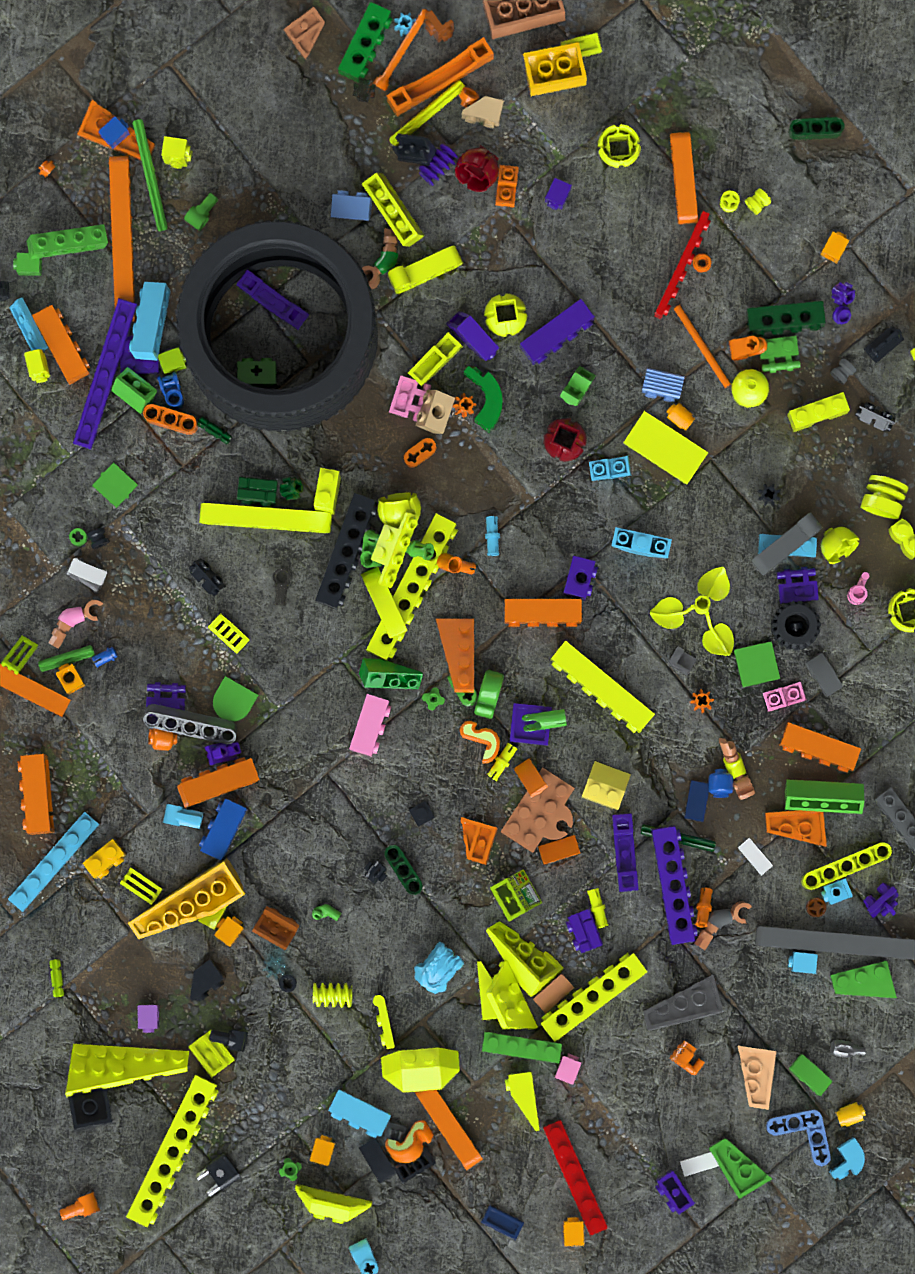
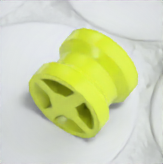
[720,191,740,212]

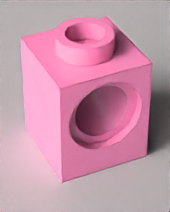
[555,1053,581,1085]

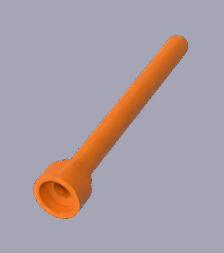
[373,9,428,91]

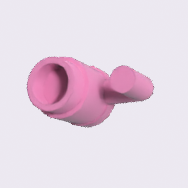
[847,572,869,605]

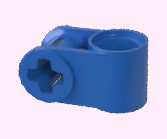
[157,371,184,410]

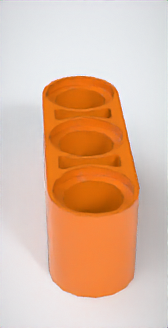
[143,404,198,435]

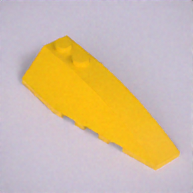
[128,858,245,939]

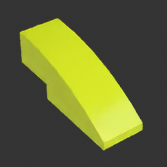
[408,332,463,386]

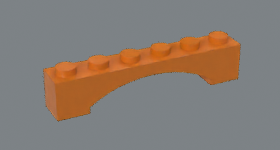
[387,37,494,117]

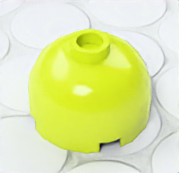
[731,369,769,408]
[821,527,859,564]

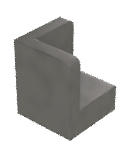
[668,646,696,676]

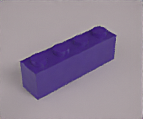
[520,299,595,365]

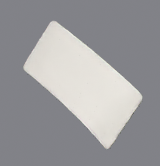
[68,558,107,585]

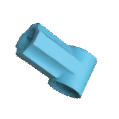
[163,804,203,829]

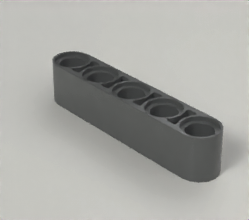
[143,704,238,744]

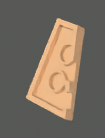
[738,1046,777,1109]

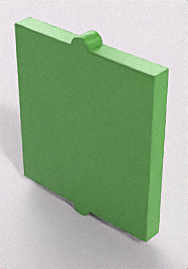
[92,462,138,508]

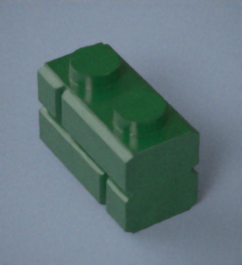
[237,477,278,508]

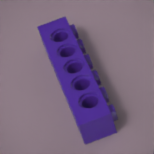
[651,825,697,945]

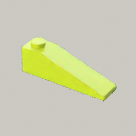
[486,921,564,997]

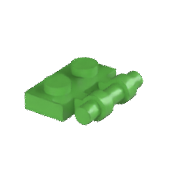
[760,336,800,373]

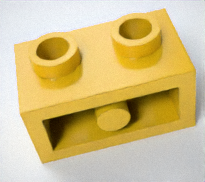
[82,839,126,879]

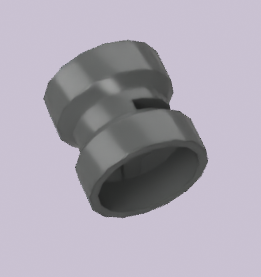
[830,358,857,385]

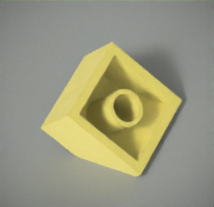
[582,761,631,811]

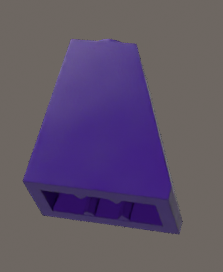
[446,311,499,361]

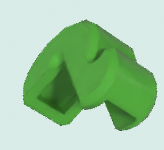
[474,670,504,719]

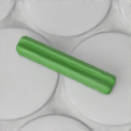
[38,645,94,672]

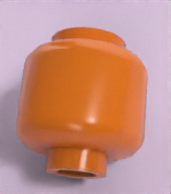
[148,728,177,751]

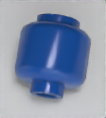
[709,769,733,798]

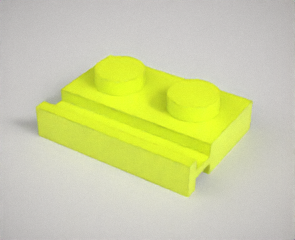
[189,1029,235,1078]

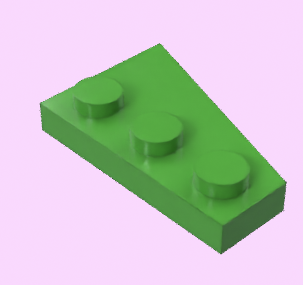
[830,961,897,998]
[709,1138,772,1199]

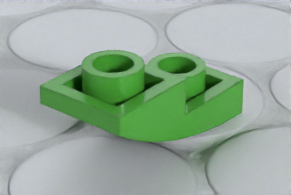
[789,1054,832,1096]

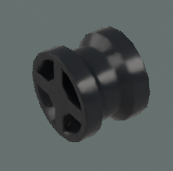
[86,528,110,549]

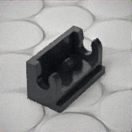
[392,133,437,165]

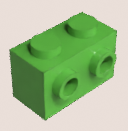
[111,367,157,414]

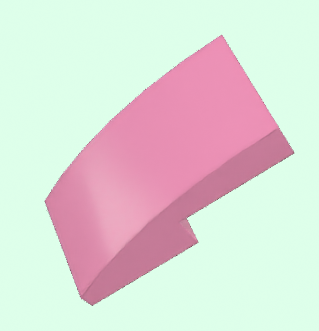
[763,682,807,712]

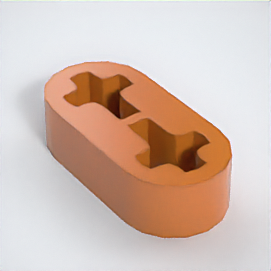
[404,438,436,468]

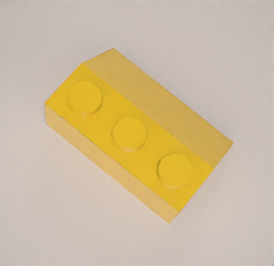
[523,42,587,96]

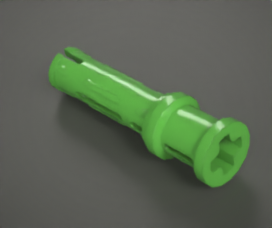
[406,540,434,560]

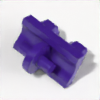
[205,742,241,765]
[863,883,899,918]

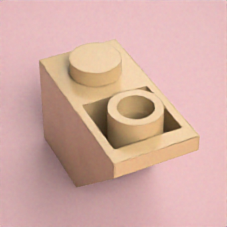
[462,96,504,128]

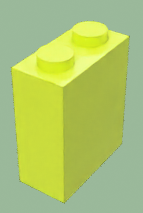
[314,468,341,515]

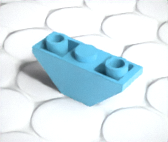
[612,527,672,558]

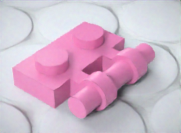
[389,376,431,421]

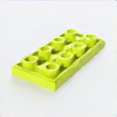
[623,411,708,485]

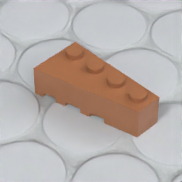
[483,0,565,39]

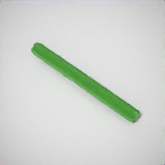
[133,119,167,231]

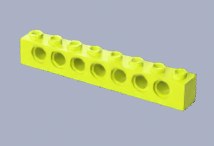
[366,514,458,661]
[126,1075,219,1227]

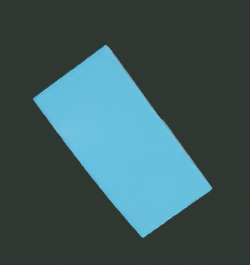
[589,456,632,481]

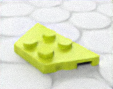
[486,960,538,1030]

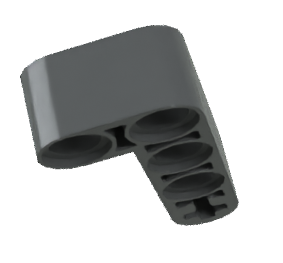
[751,512,823,576]

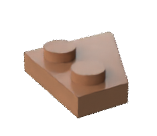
[283,7,325,59]

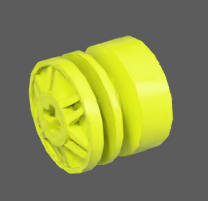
[860,475,909,519]

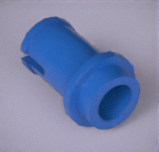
[92,647,118,668]

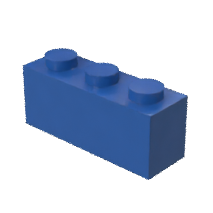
[199,798,247,861]

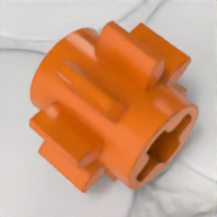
[452,393,476,418]
[690,689,714,714]

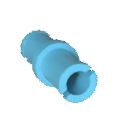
[485,516,500,556]

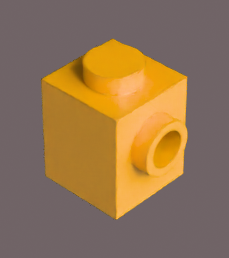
[214,916,244,947]

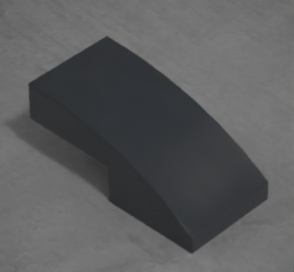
[359,1138,396,1184]

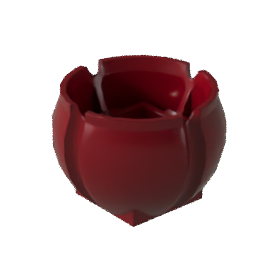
[455,145,499,192]
[543,418,587,462]

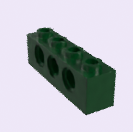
[746,301,826,337]

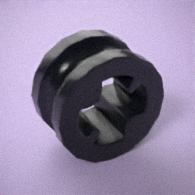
[279,975,297,992]

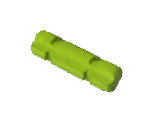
[49,959,64,997]

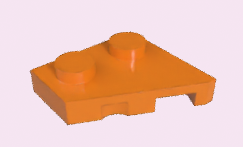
[461,817,498,865]

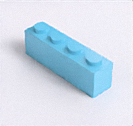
[129,282,171,361]

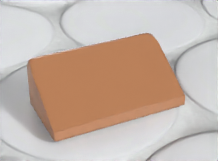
[533,973,574,1014]

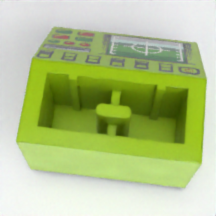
[490,869,542,922]

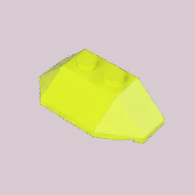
[381,1048,460,1092]
[295,1184,372,1224]

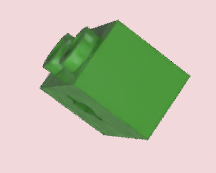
[237,358,277,387]

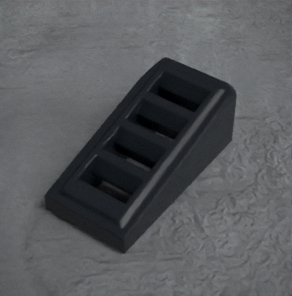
[393,1147,436,1184]

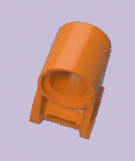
[729,336,767,361]

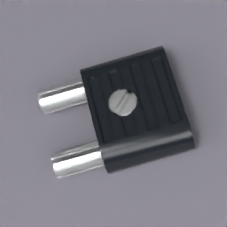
[195,1152,241,1196]

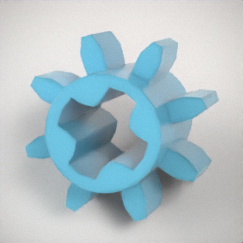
[394,13,416,36]

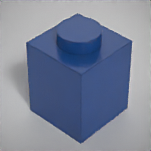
[98,116,129,149]

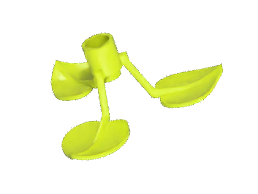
[650,567,734,656]

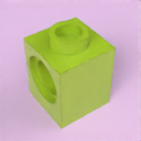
[158,347,187,376]

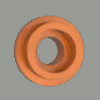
[39,160,56,177]
[693,253,712,273]

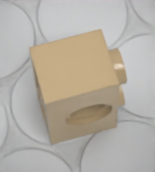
[415,390,455,434]

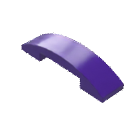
[236,270,309,330]
[612,814,639,892]

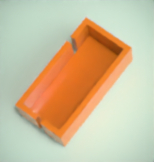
[18,754,55,835]

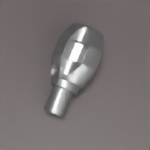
[830,1040,866,1058]

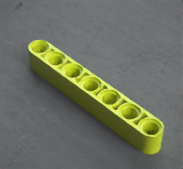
[199,503,332,533]

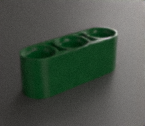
[788,117,845,140]
[384,845,423,895]

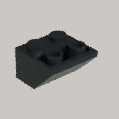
[190,960,226,1002]

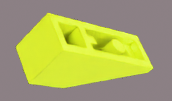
[477,961,497,1020]
[505,1072,540,1131]

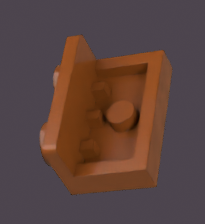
[425,10,454,43]
[252,906,299,951]

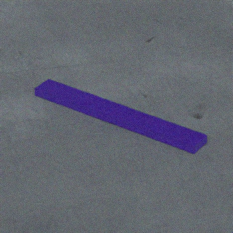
[73,298,138,450]

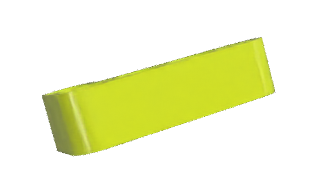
[388,246,463,294]

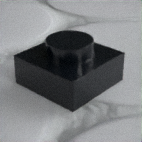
[409,801,435,827]

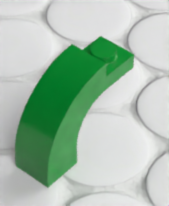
[464,366,503,433]

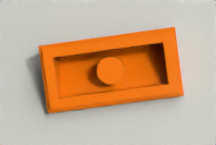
[538,835,581,865]

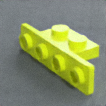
[371,512,419,588]

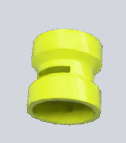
[745,188,771,215]

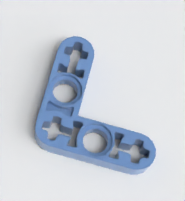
[766,1110,830,1166]

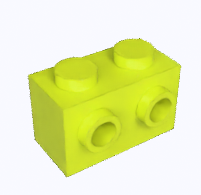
[161,136,192,169]

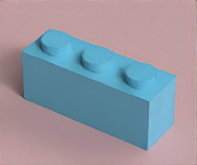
[328,1089,391,1138]

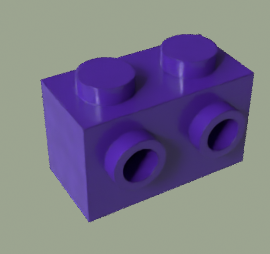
[655,1170,695,1215]

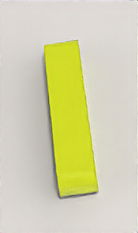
[801,843,892,890]

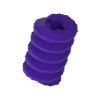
[419,144,459,186]

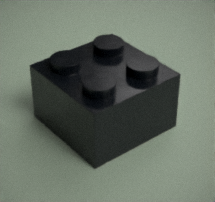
[68,1087,113,1132]

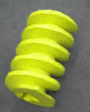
[313,983,352,1007]

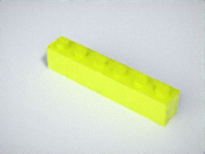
[551,641,655,733]

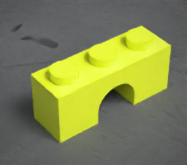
[787,392,850,432]

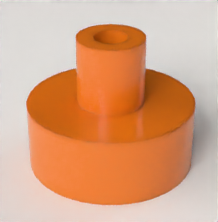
[459,87,479,107]

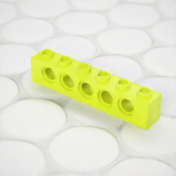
[540,953,647,1042]

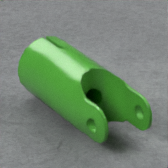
[522,709,567,731]

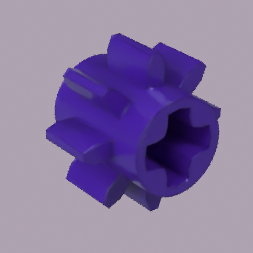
[831,282,855,306]

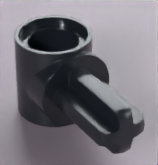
[209,1029,248,1052]

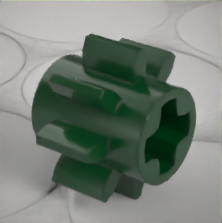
[280,477,303,500]

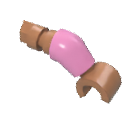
[49,600,103,649]

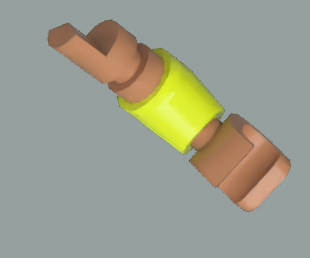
[719,738,755,800]

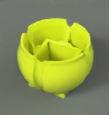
[598,124,641,168]
[484,293,527,337]
[377,492,421,529]
[888,588,915,633]

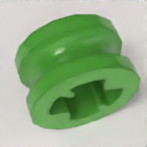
[69,528,87,546]

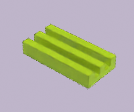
[1,635,38,675]

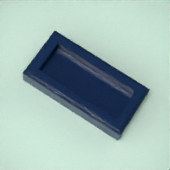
[684,780,709,822]
[481,1205,524,1240]

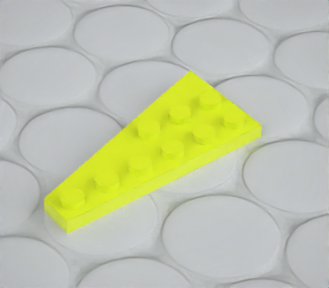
[66,1044,189,1097]

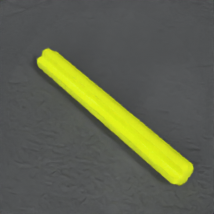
[389,80,465,146]

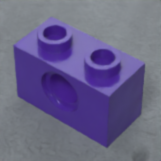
[563,556,598,600]

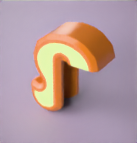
[460,721,500,764]
[385,1120,433,1163]

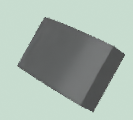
[805,652,843,697]

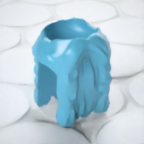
[414,942,464,994]

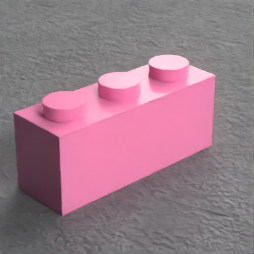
[349,694,392,757]

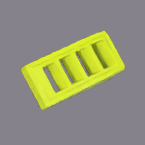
[208,613,250,654]

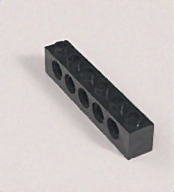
[315,493,378,610]

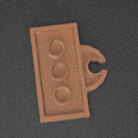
[501,767,575,853]

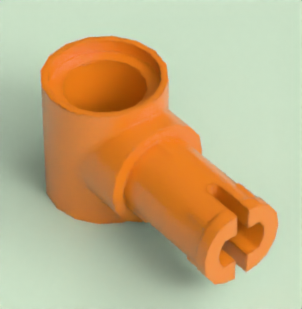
[437,553,476,575]
[60,1192,100,1221]

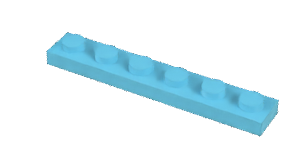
[8,812,100,912]

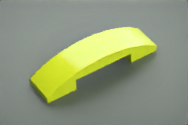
[361,567,407,638]

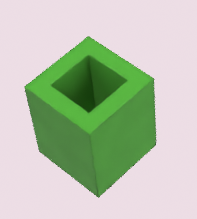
[13,253,42,276]

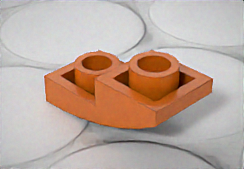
[495,165,519,207]
[513,758,548,797]

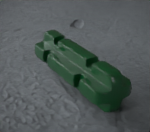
[197,417,232,444]

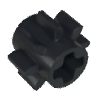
[758,483,781,507]
[364,860,388,884]

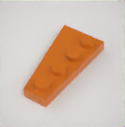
[78,100,155,160]
[436,619,474,692]

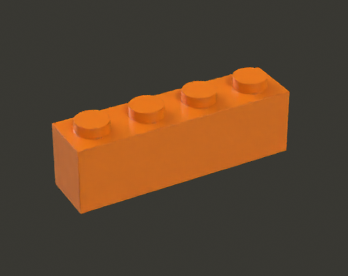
[32,305,90,385]
[505,599,582,627]
[779,722,861,773]
[177,757,260,808]

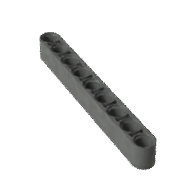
[755,926,915,960]

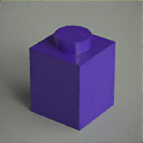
[545,178,572,210]

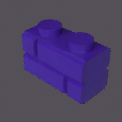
[565,909,603,953]

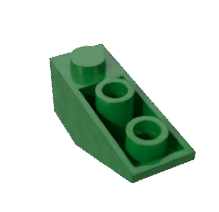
[359,658,423,689]

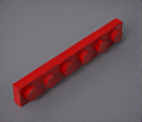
[654,211,711,319]
[543,1120,608,1236]

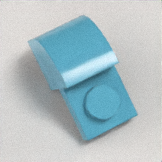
[829,1137,865,1180]

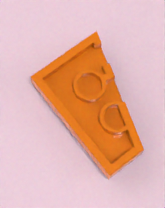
[765,810,827,847]

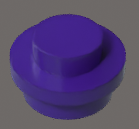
[832,305,851,324]

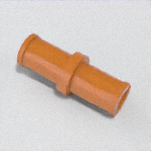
[695,887,713,928]

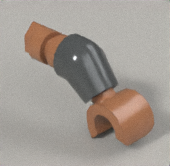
[694,901,752,950]

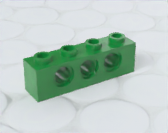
[338,2,393,83]

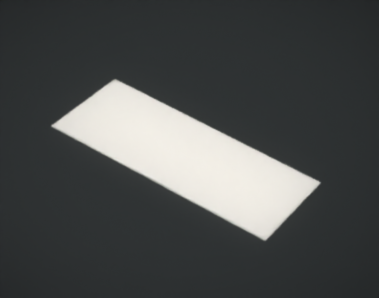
[738,838,773,876]
[680,1152,719,1177]

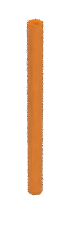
[674,305,731,388]

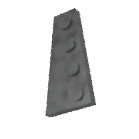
[643,975,723,1031]

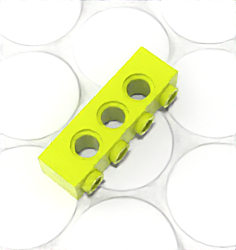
[362,172,425,247]

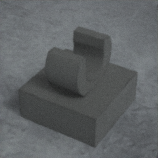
[383,1122,407,1143]

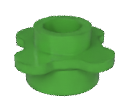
[422,688,445,710]
[279,1158,302,1181]

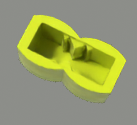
[24,349,50,383]
[889,519,915,560]

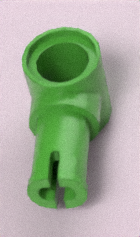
[184,193,218,231]

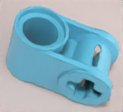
[349,1239,379,1274]

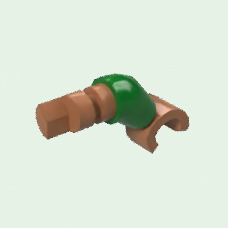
[362,229,398,290]

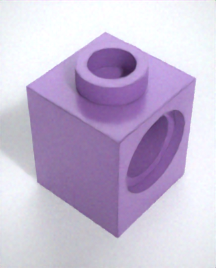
[138,1005,159,1033]

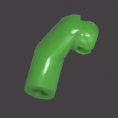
[312,904,342,921]

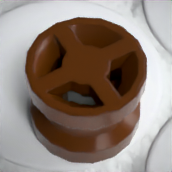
[806,898,826,917]

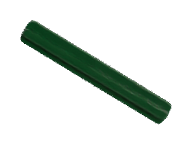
[641,824,716,852]

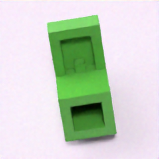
[559,366,596,406]

